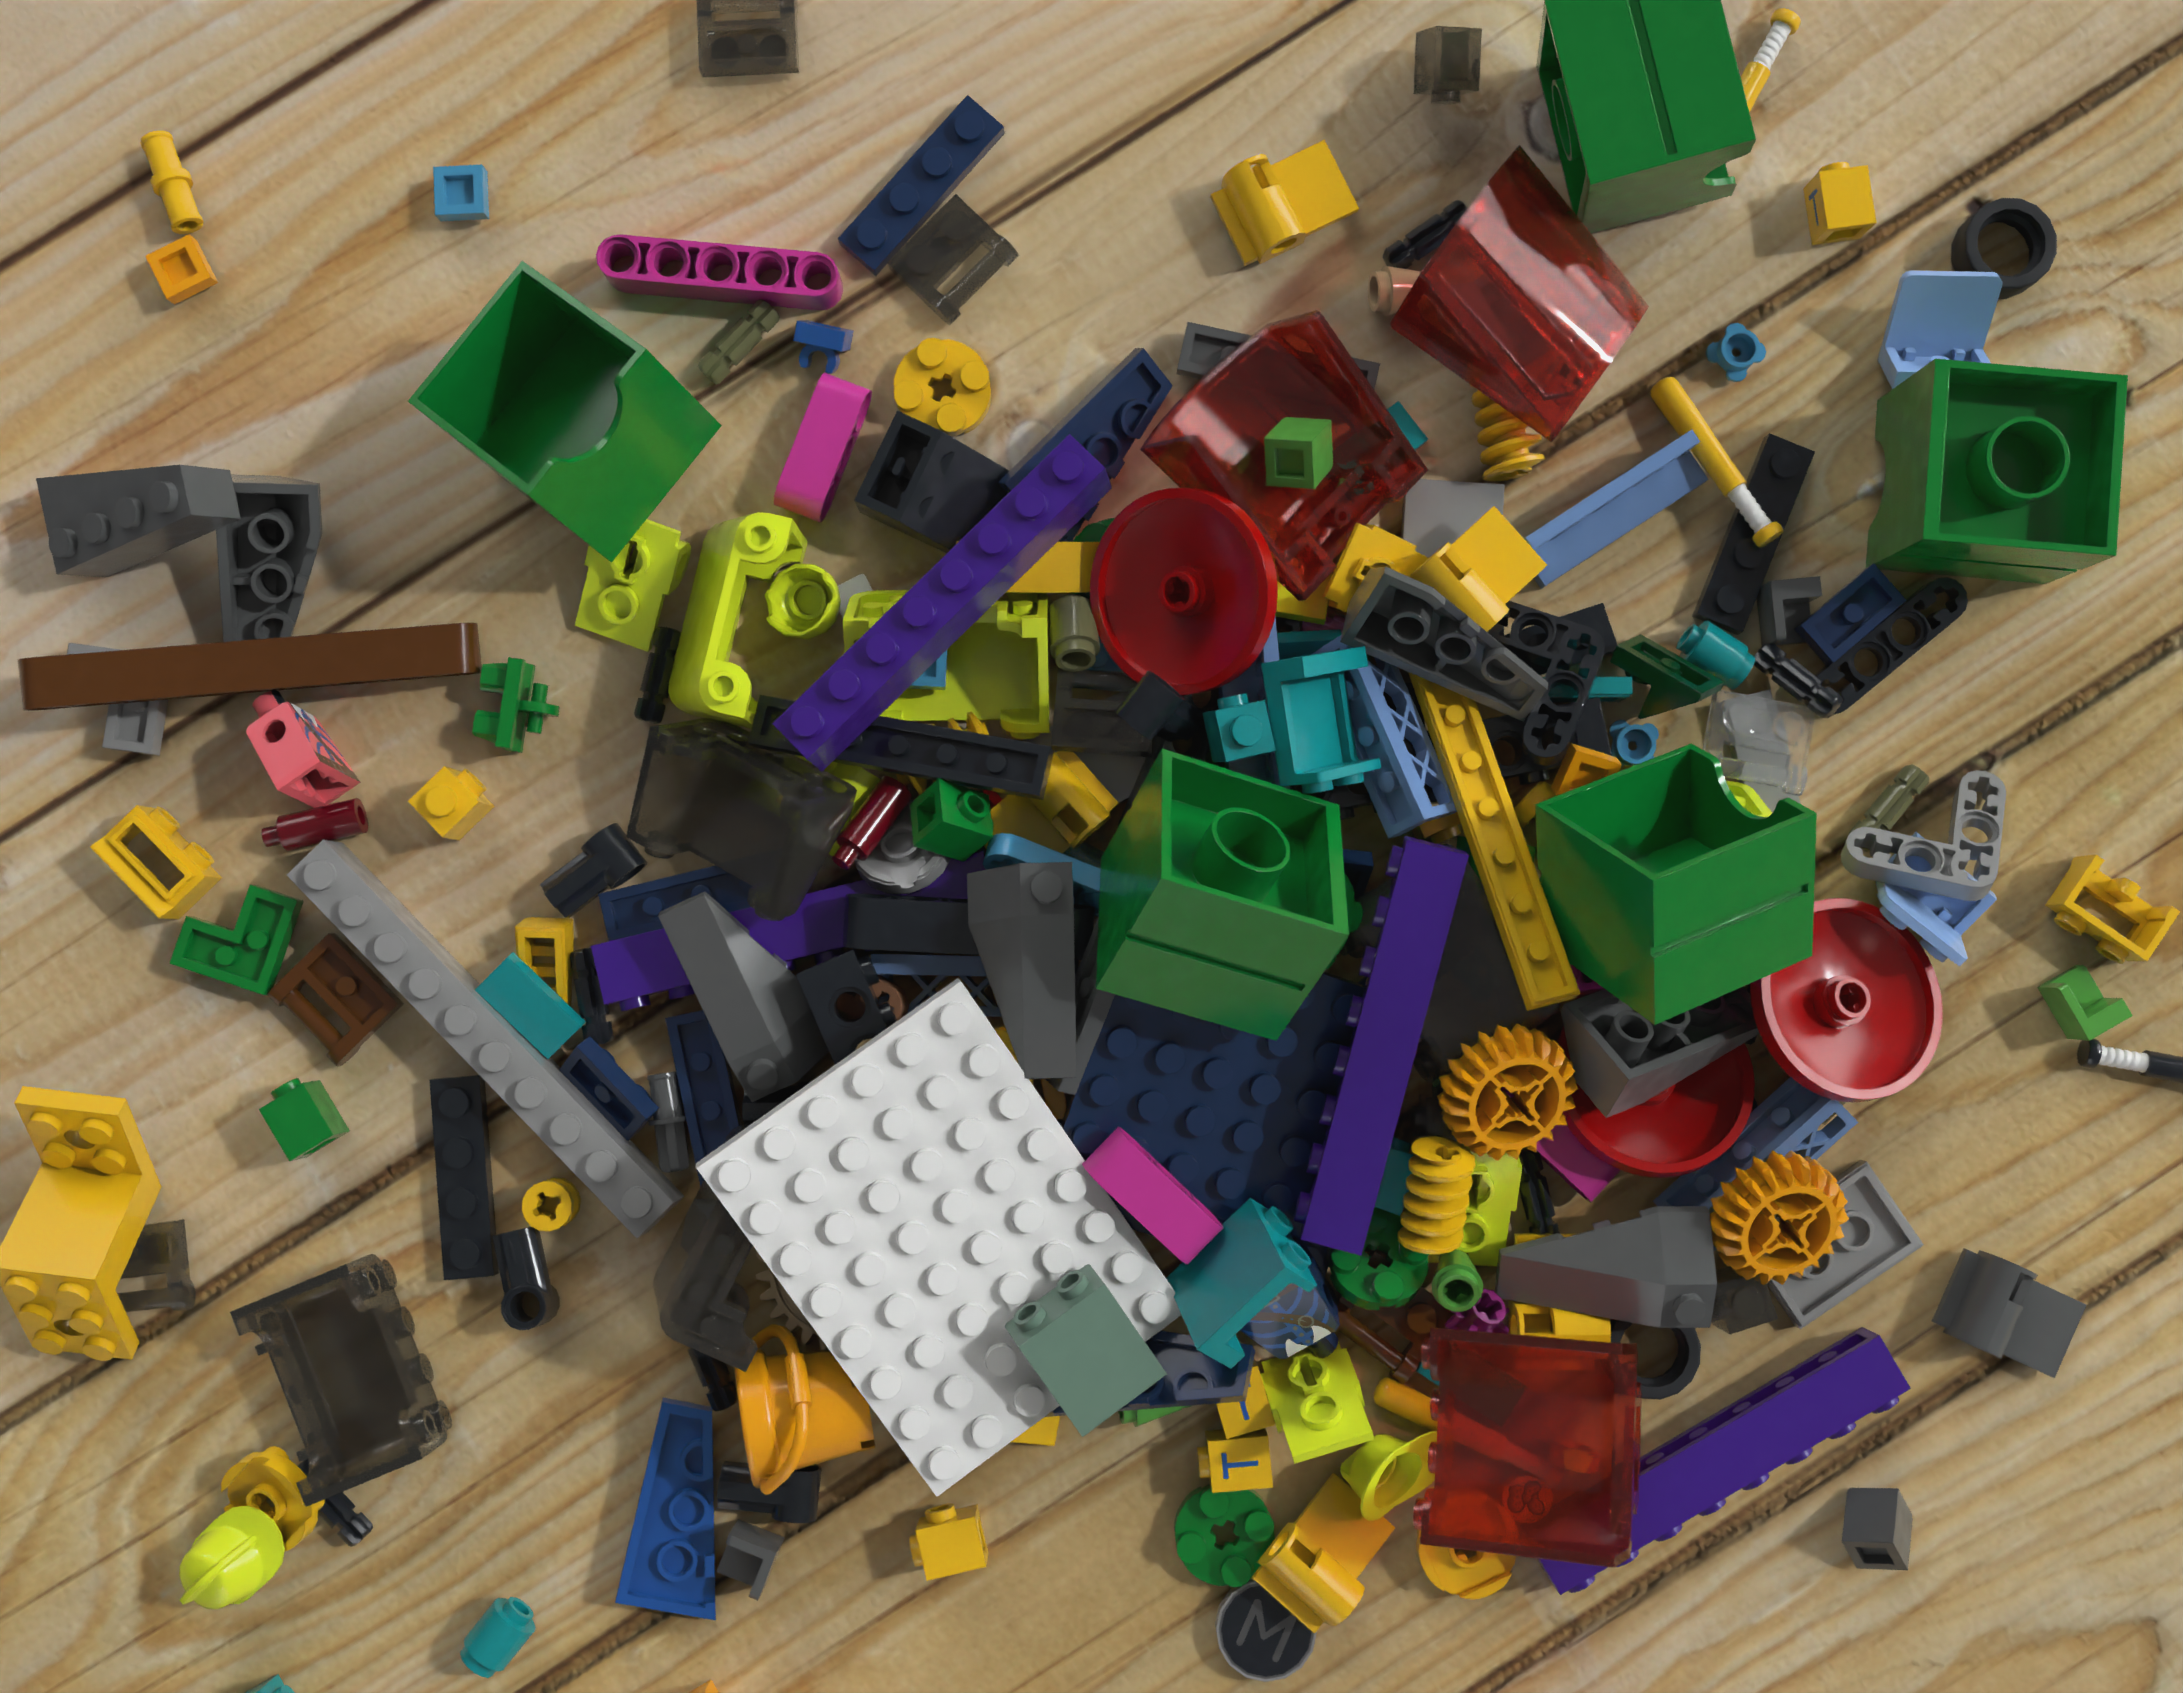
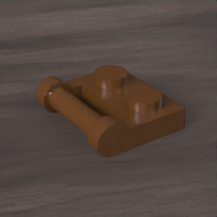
[268,933,404,1067]
[1334,1251,1454,1384]

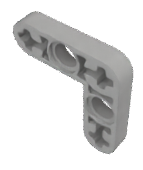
[1840,770,2006,901]

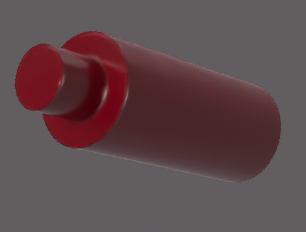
[832,776,912,870]
[261,798,368,851]

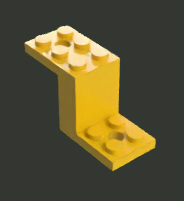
[0,1086,162,1361]

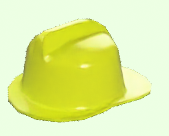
[1340,1431,1452,1521]
[179,1506,285,1609]

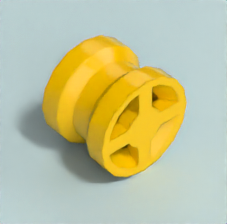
[522,1177,581,1232]

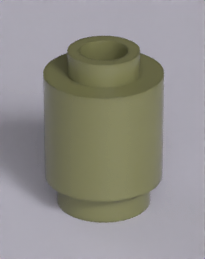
[1048,594,1100,672]

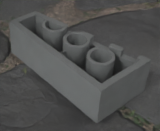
[36,465,241,577]

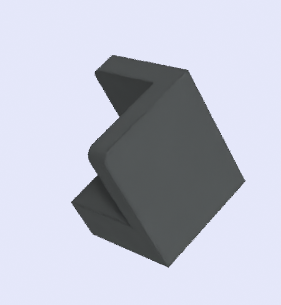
[1757,576,1822,646]
[1842,1488,1913,1570]
[716,1519,785,1601]

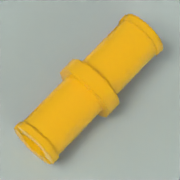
[140,131,204,234]

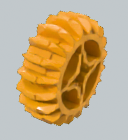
[1437,1023,1579,1161]
[1710,1150,1849,1286]

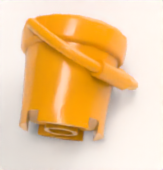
[734,1324,875,1495]

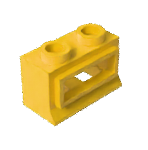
[90,805,222,919]
[2045,855,2180,964]

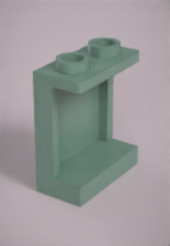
[1005,1264,1167,1437]

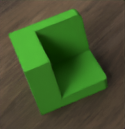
[1264,417,1333,489]
[2037,965,2133,1041]

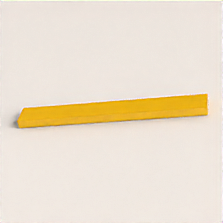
[1408,672,1581,1011]

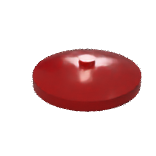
[1090,488,1278,695]
[1750,898,1943,1102]
[1555,1024,1755,1178]

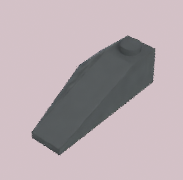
[216,474,322,642]
[1340,567,1548,721]
[967,862,1077,1079]
[658,891,829,1102]
[1561,987,1760,1118]
[1494,1206,1717,1328]

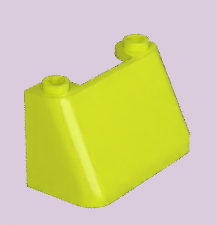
[668,512,808,729]
[843,590,1050,739]

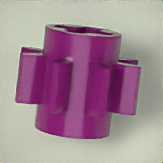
[1445,1289,1510,1352]

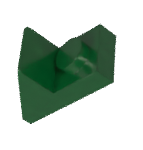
[1610,634,1724,719]

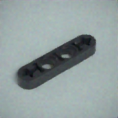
[1804,577,1968,716]

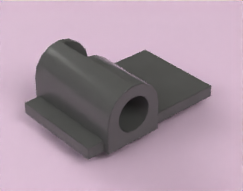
[1932,1248,2086,1378]

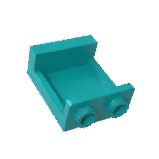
[1261,646,1381,794]
[1166,1198,1317,1369]

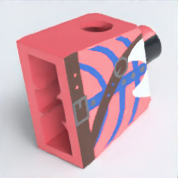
[246,690,361,808]

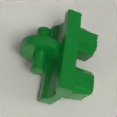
[472,657,560,753]

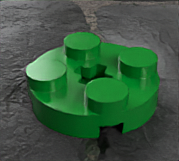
[1326,1207,1429,1310]
[1174,1484,1275,1588]

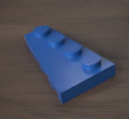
[615,1397,716,1620]

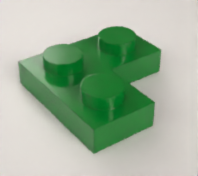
[169,885,304,995]

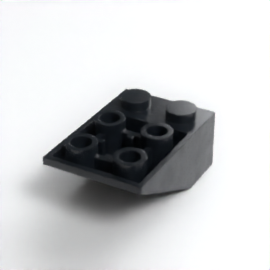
[854,411,1009,553]

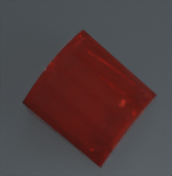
[1390,145,1649,442]
[1140,310,1428,601]

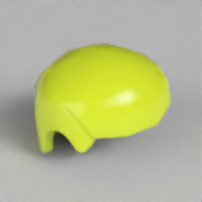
[765,563,841,639]

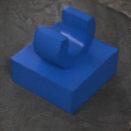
[793,320,854,374]

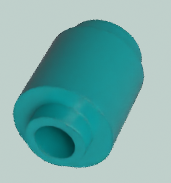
[1676,621,1755,690]
[460,1597,536,1678]

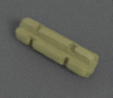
[698,299,780,384]
[1849,764,1929,851]

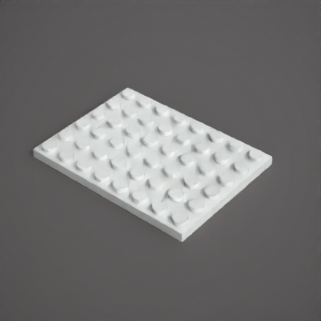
[695,978,1181,1497]

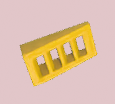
[515,917,574,1007]

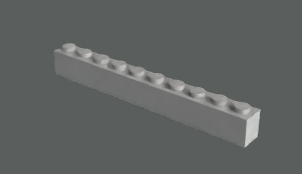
[287,840,684,1238]

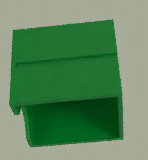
[1536,0,1756,237]
[408,261,722,563]
[1866,359,2128,584]
[1535,743,1817,1025]
[1096,749,1349,1041]

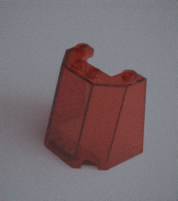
[1413,1328,1642,1567]

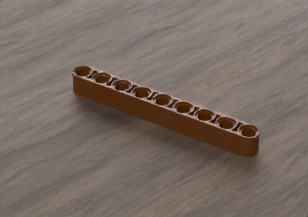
[18,623,482,711]

